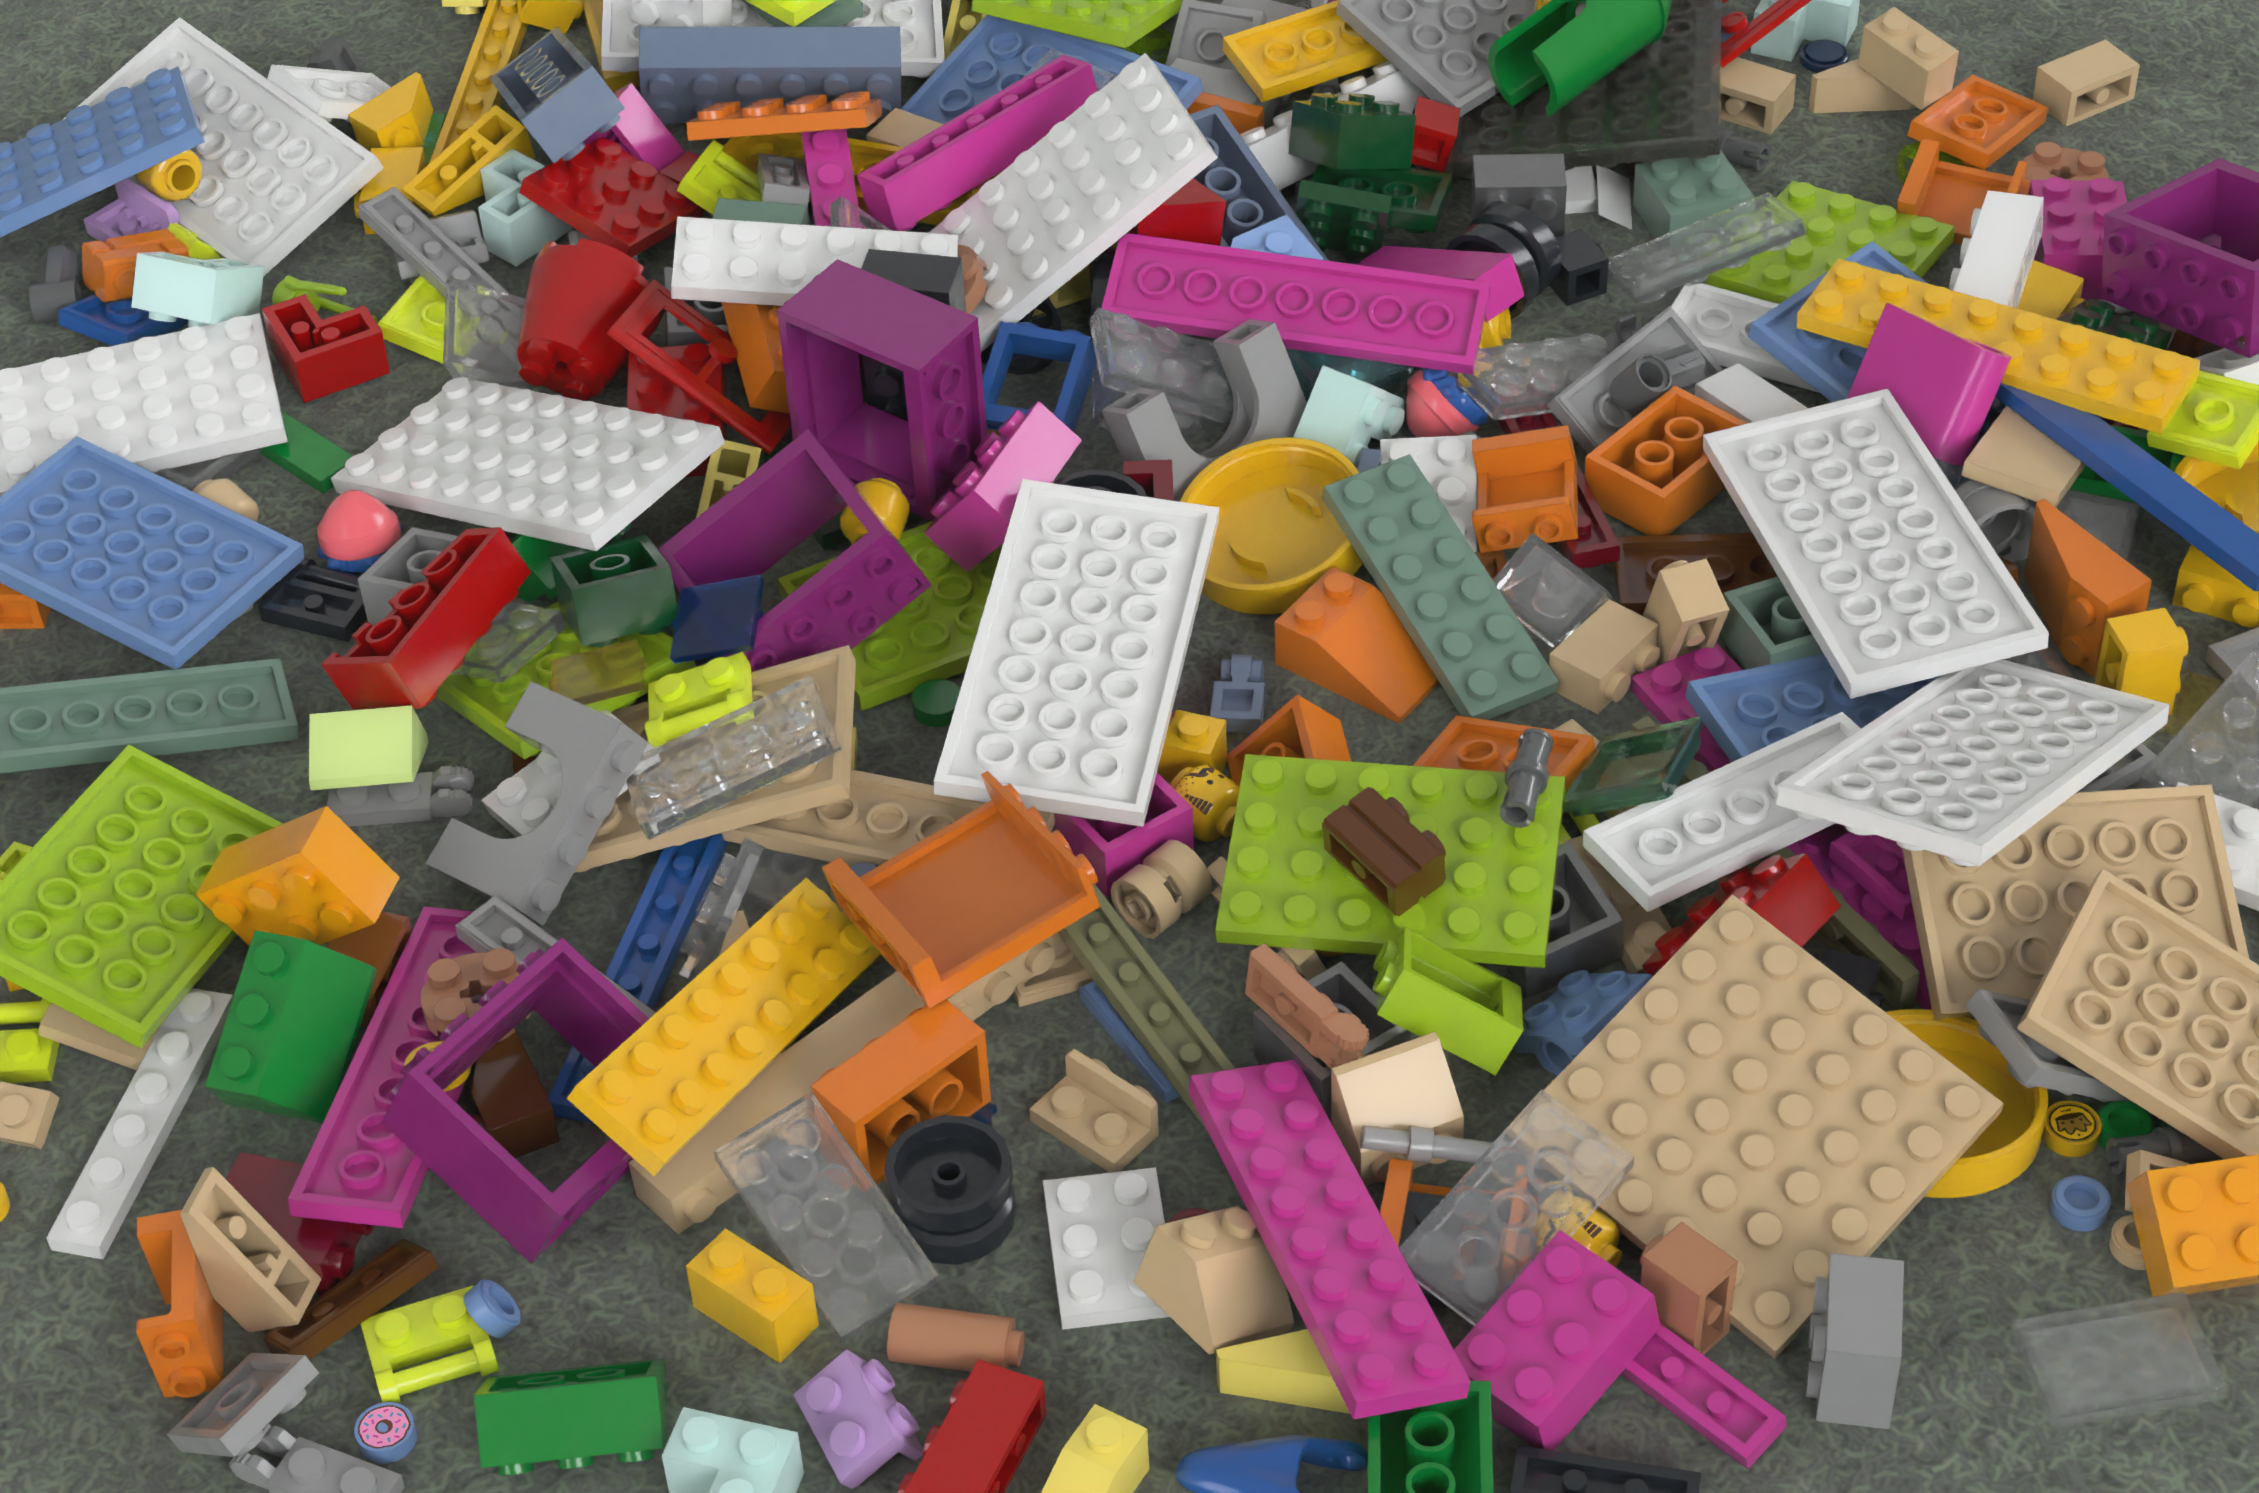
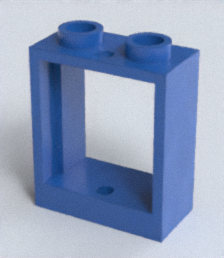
[983,321,1097,436]

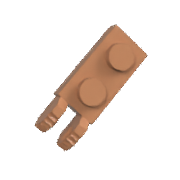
[1245,944,1370,1068]

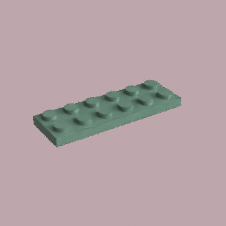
[1322,454,1559,720]
[0,658,298,773]

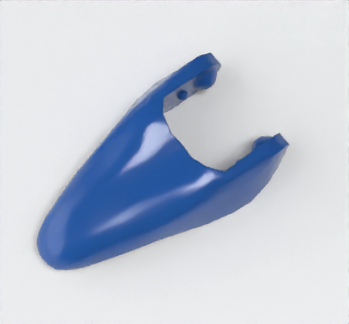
[1176,1435,1368,1493]

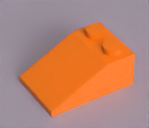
[2024,499,2152,678]
[1274,566,1440,724]

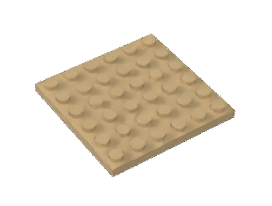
[1506,894,2004,1359]

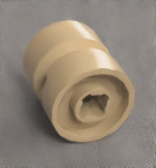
[1111,840,1212,939]

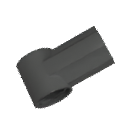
[29,245,83,323]
[1610,344,1706,413]

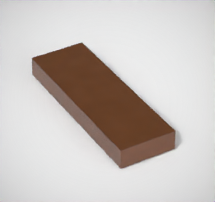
[263,1239,439,1360]

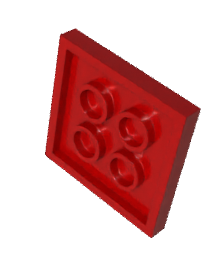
[519,136,705,258]

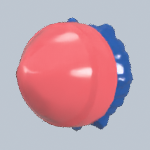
[1406,368,1488,438]
[317,490,403,573]

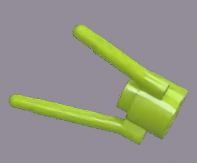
[272,275,378,323]

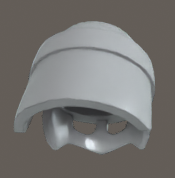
[1954,479,2035,563]

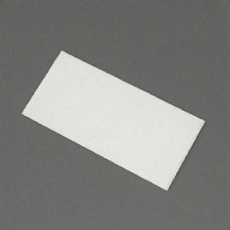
[1596,163,1632,229]

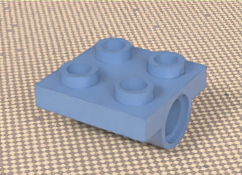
[1514,970,1652,1077]

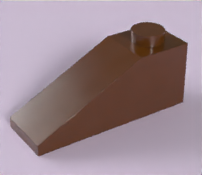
[471,1028,560,1158]

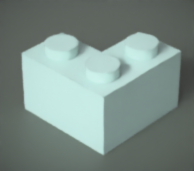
[1750,0,1860,62]
[478,149,573,267]
[131,252,265,327]
[1293,365,1406,467]
[662,1407,804,1493]

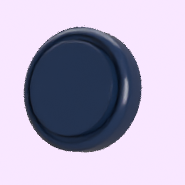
[1799,40,1849,73]

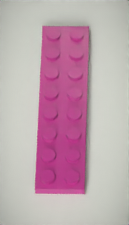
[1100,233,1490,375]
[288,906,527,1228]
[1188,1060,1470,1420]

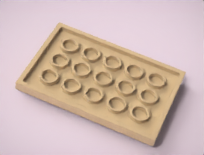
[574,645,856,873]
[1902,784,2249,1020]
[2016,868,2259,1159]

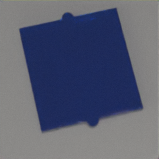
[670,575,764,664]

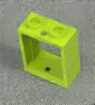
[1372,927,1523,1076]

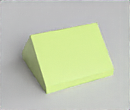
[309,705,429,790]

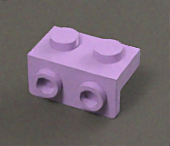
[83,178,180,242]
[793,1349,923,1489]

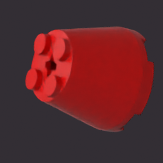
[517,238,665,401]

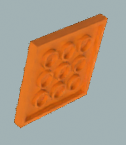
[686,91,882,141]

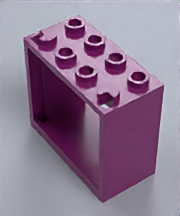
[2101,158,2259,358]
[777,259,987,521]
[658,429,932,672]
[382,938,649,1264]

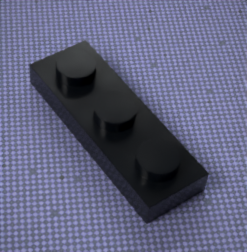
[1510,1445,1701,1493]

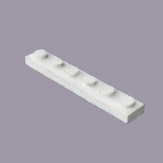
[46,988,233,1259]

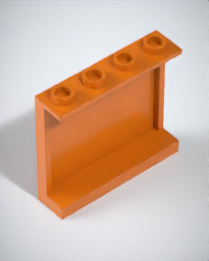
[821,771,1101,1009]

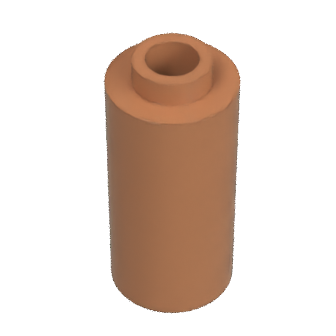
[887,1303,1025,1372]

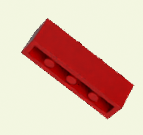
[898,1359,1047,1493]

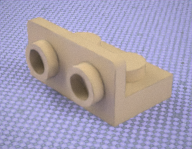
[1029,1049,1159,1173]

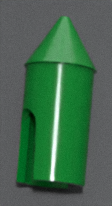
[1488,0,1672,118]

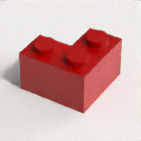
[262,294,390,403]

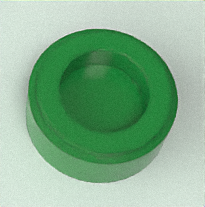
[912,679,960,727]
[2097,1101,2154,1149]

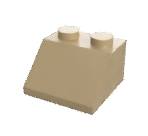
[1331,1032,1464,1187]
[1133,1206,1294,1355]

